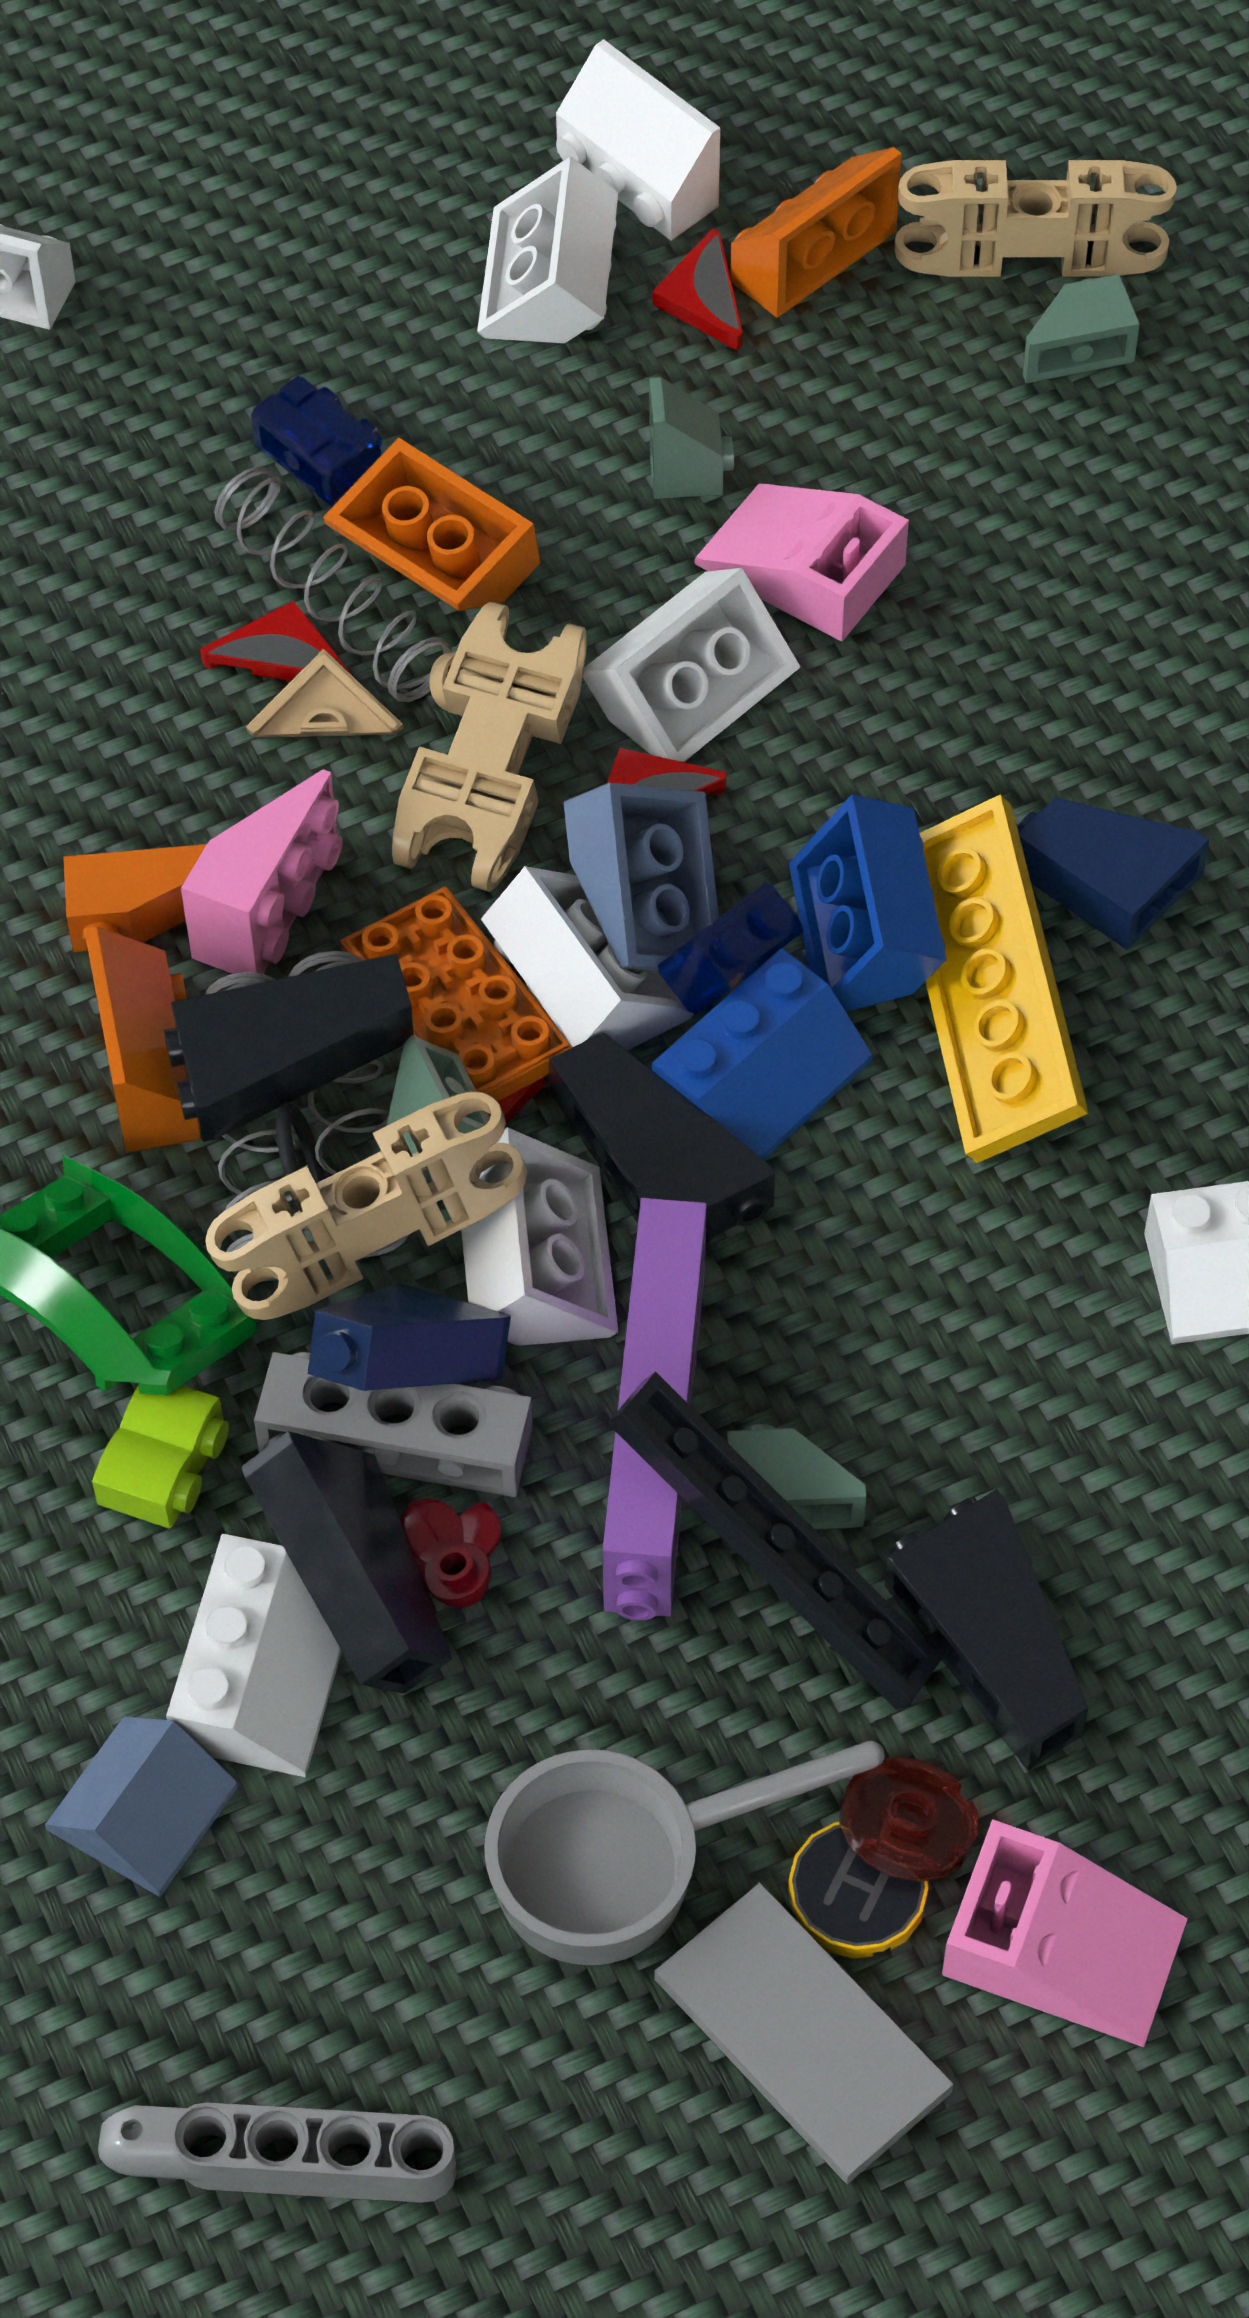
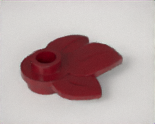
[400,1498,502,1608]

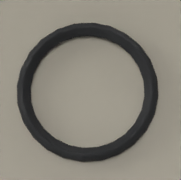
[276,1103,326,1230]

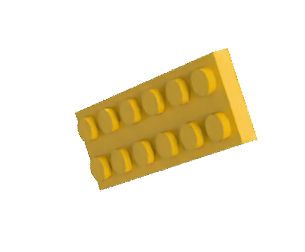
[919,794,1089,1163]

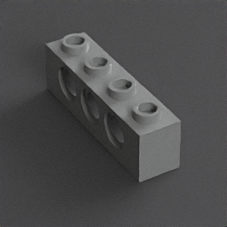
[254,1352,533,1497]

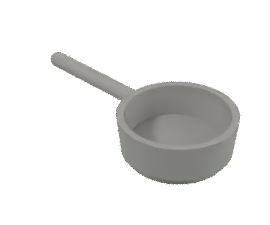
[484,1741,885,1965]

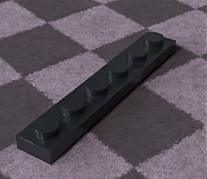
[607,1371,943,1710]

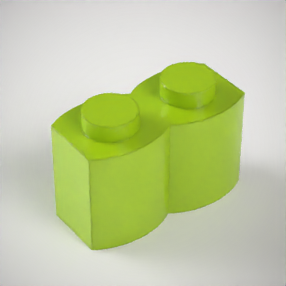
[92,1385,229,1529]

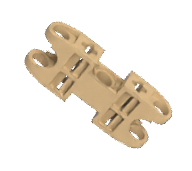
[894,160,1177,277]
[392,602,587,892]
[205,1091,527,1320]

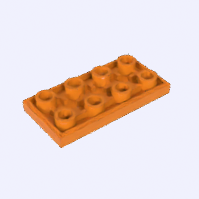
[340,886,572,1102]

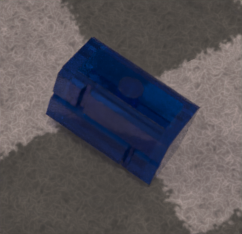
[251,375,382,507]
[657,882,804,1015]

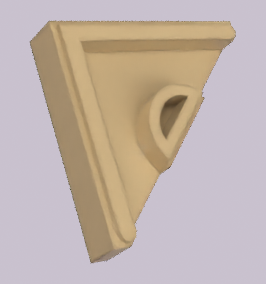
[246,649,404,738]

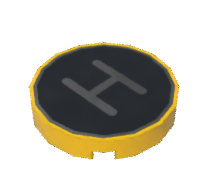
[788,1821,928,1959]

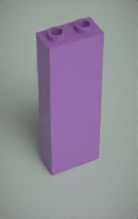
[603,1198,706,1621]

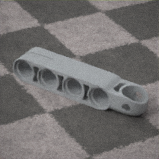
[98,2103,457,2203]

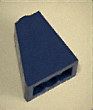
[1017,797,1209,950]
[308,1283,511,1391]

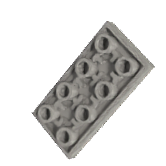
[655,1882,953,2185]

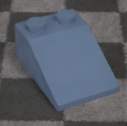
[564,783,725,975]

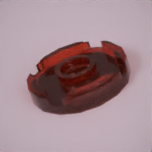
[839,1756,978,1882]

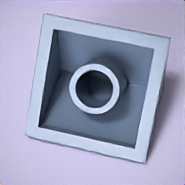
[45,1716,238,1897]

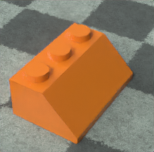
[730,147,902,318]
[323,437,541,611]
[84,926,201,1153]

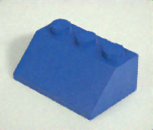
[788,794,946,1012]
[652,948,872,1160]

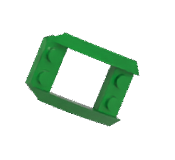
[0,1154,257,1396]

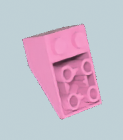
[695,483,909,642]
[181,769,343,974]
[942,1819,1188,2047]

